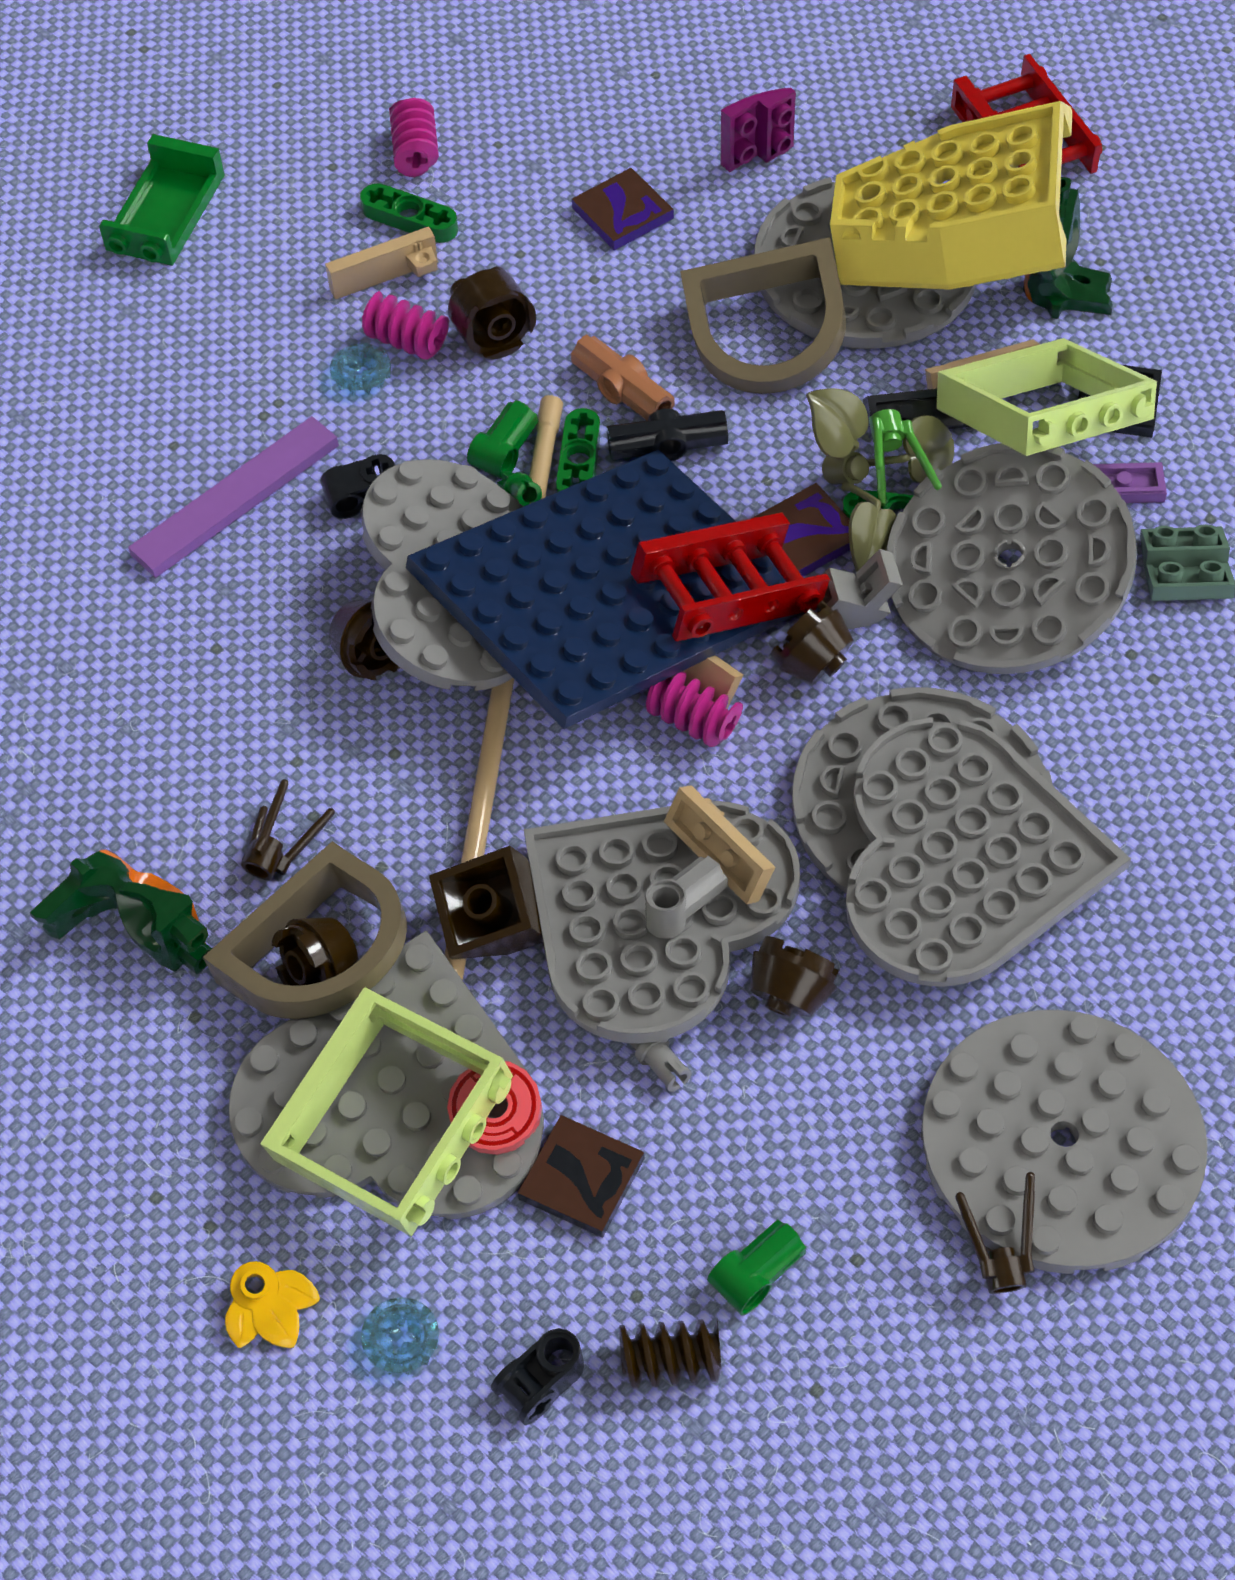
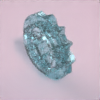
[330,343,391,395]
[361,1297,439,1375]

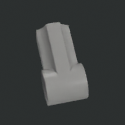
[645,856,728,939]

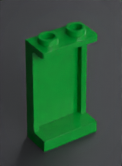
[99,134,225,266]

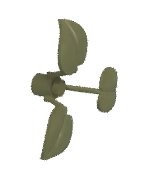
[806,388,954,573]

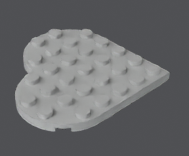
[360,459,524,691]
[846,717,1131,987]
[524,801,800,1043]
[229,930,544,1219]

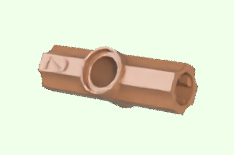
[571,334,675,420]

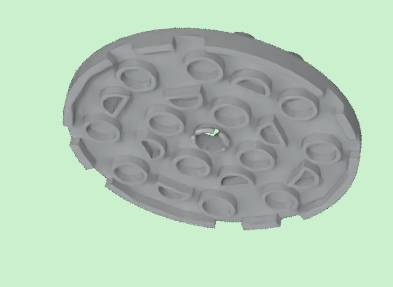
[754,177,977,349]
[887,443,1137,674]
[792,687,1053,893]
[921,1010,1207,1274]

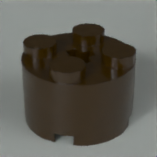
[448,266,536,359]

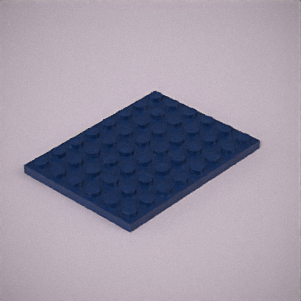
[406,450,800,729]

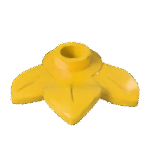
[225,1261,320,1349]

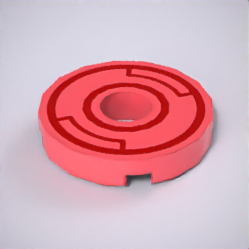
[447,1061,542,1155]

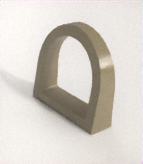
[680,237,846,394]
[203,841,407,1019]

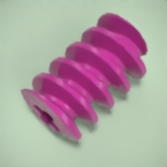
[389,98,439,178]
[362,291,449,360]
[646,671,743,747]

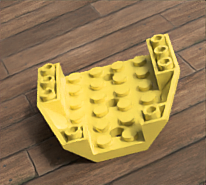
[830,101,1072,290]

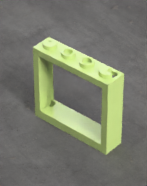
[937,338,1157,456]
[260,987,513,1237]

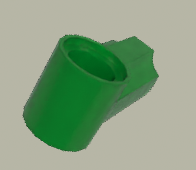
[467,400,538,479]
[707,1219,806,1316]

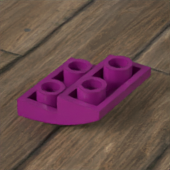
[721,87,796,172]

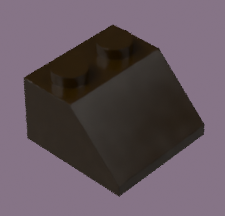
[429,845,543,960]

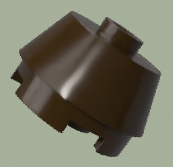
[329,600,400,680]
[770,600,854,685]
[272,917,359,986]
[750,936,839,1017]

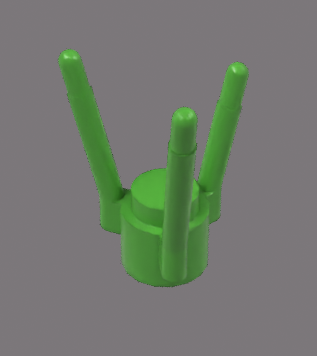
[869,409,942,506]

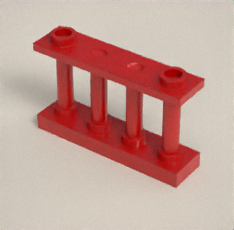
[951,54,1102,174]
[630,512,830,642]

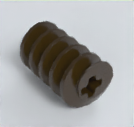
[619,1318,722,1389]

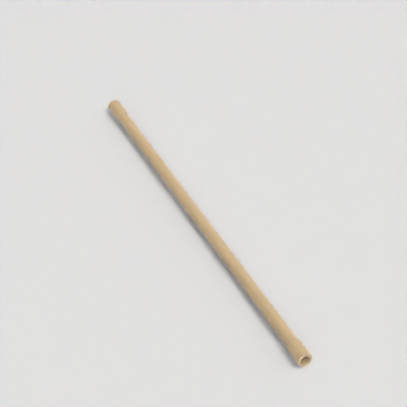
[445,395,563,980]

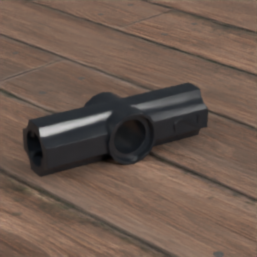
[606,409,728,461]

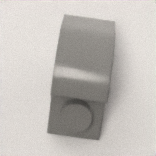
[813,549,903,629]

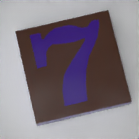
[571,168,674,250]
[751,483,850,576]

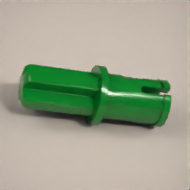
[497,471,542,506]

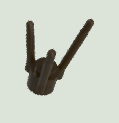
[241,779,335,880]
[955,1172,1035,1294]

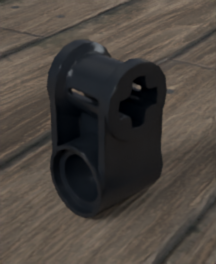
[320,454,395,519]
[491,1328,584,1426]

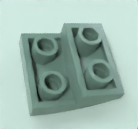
[1140,524,1235,601]

